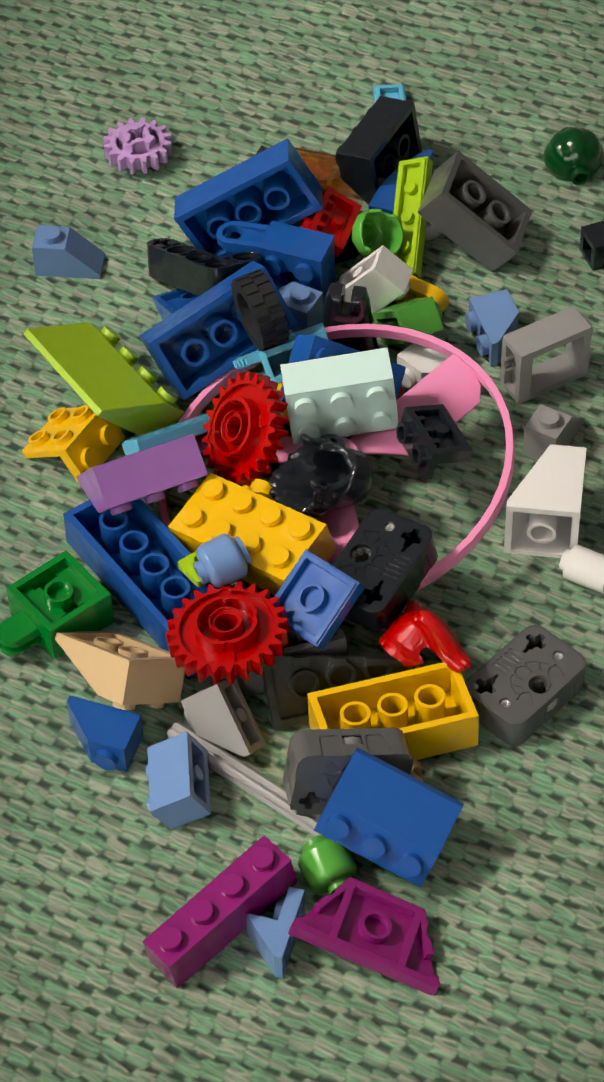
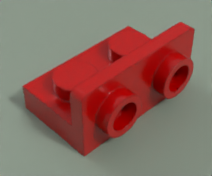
[299,186,362,257]

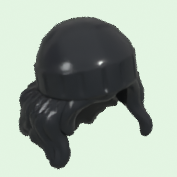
[269,433,373,518]

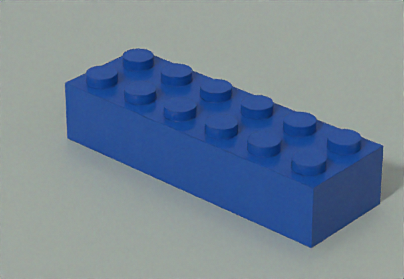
[63,499,217,680]

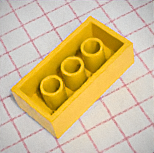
[168,472,337,596]
[307,662,479,760]

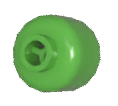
[298,835,357,895]

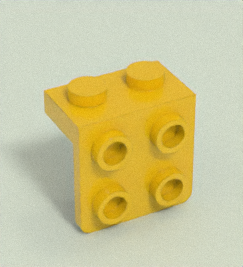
[22,405,125,482]

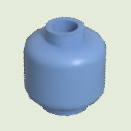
[193,533,252,589]

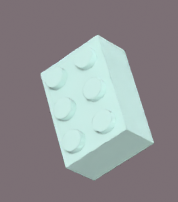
[280,347,399,445]

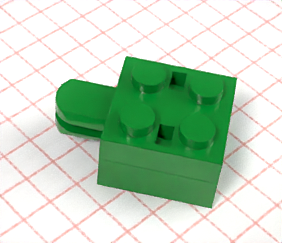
[0,550,114,660]

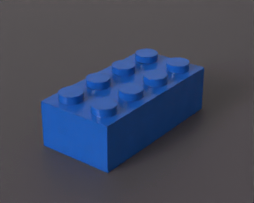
[174,138,323,257]
[139,261,298,400]

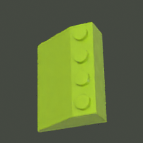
[23,322,185,436]

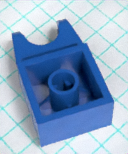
[216,221,336,307]

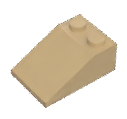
[55,631,185,710]

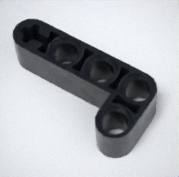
[147,238,261,296]

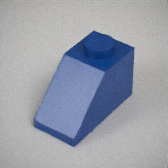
[67,696,144,772]

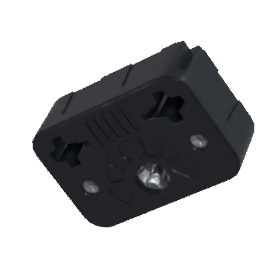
[332,508,438,633]

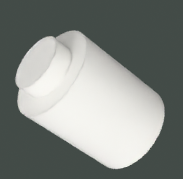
[559,544,604,594]

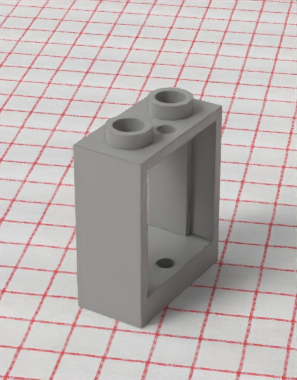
[500,306,593,404]

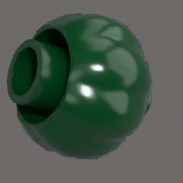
[543,127,604,185]

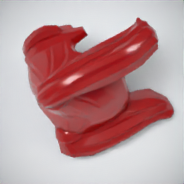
[378,600,472,673]

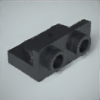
[396,404,473,480]

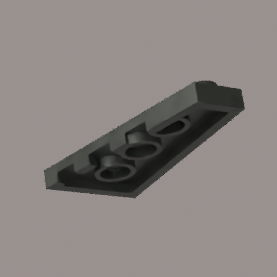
[262,654,417,730]

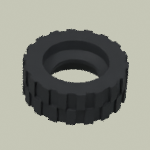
[231,269,289,352]

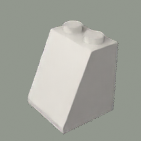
[504,444,587,558]

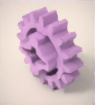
[103,117,172,174]

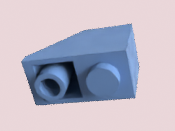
[464,289,519,367]

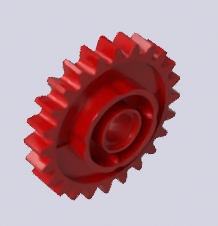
[202,371,289,486]
[166,581,290,685]

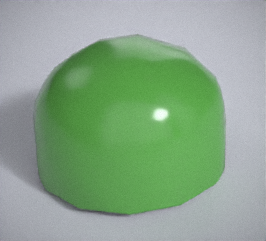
[352,209,404,257]

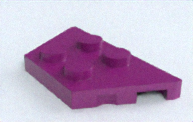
[287,877,440,996]

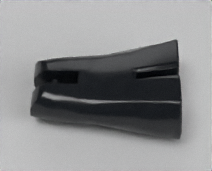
[321,283,379,351]

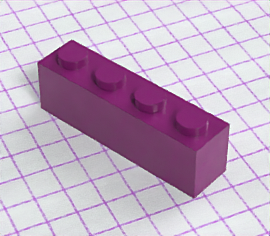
[142,835,298,988]

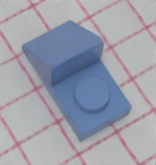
[246,887,305,979]

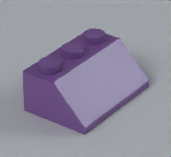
[76,433,208,516]

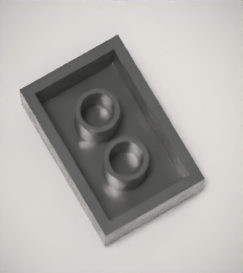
[417,151,532,272]

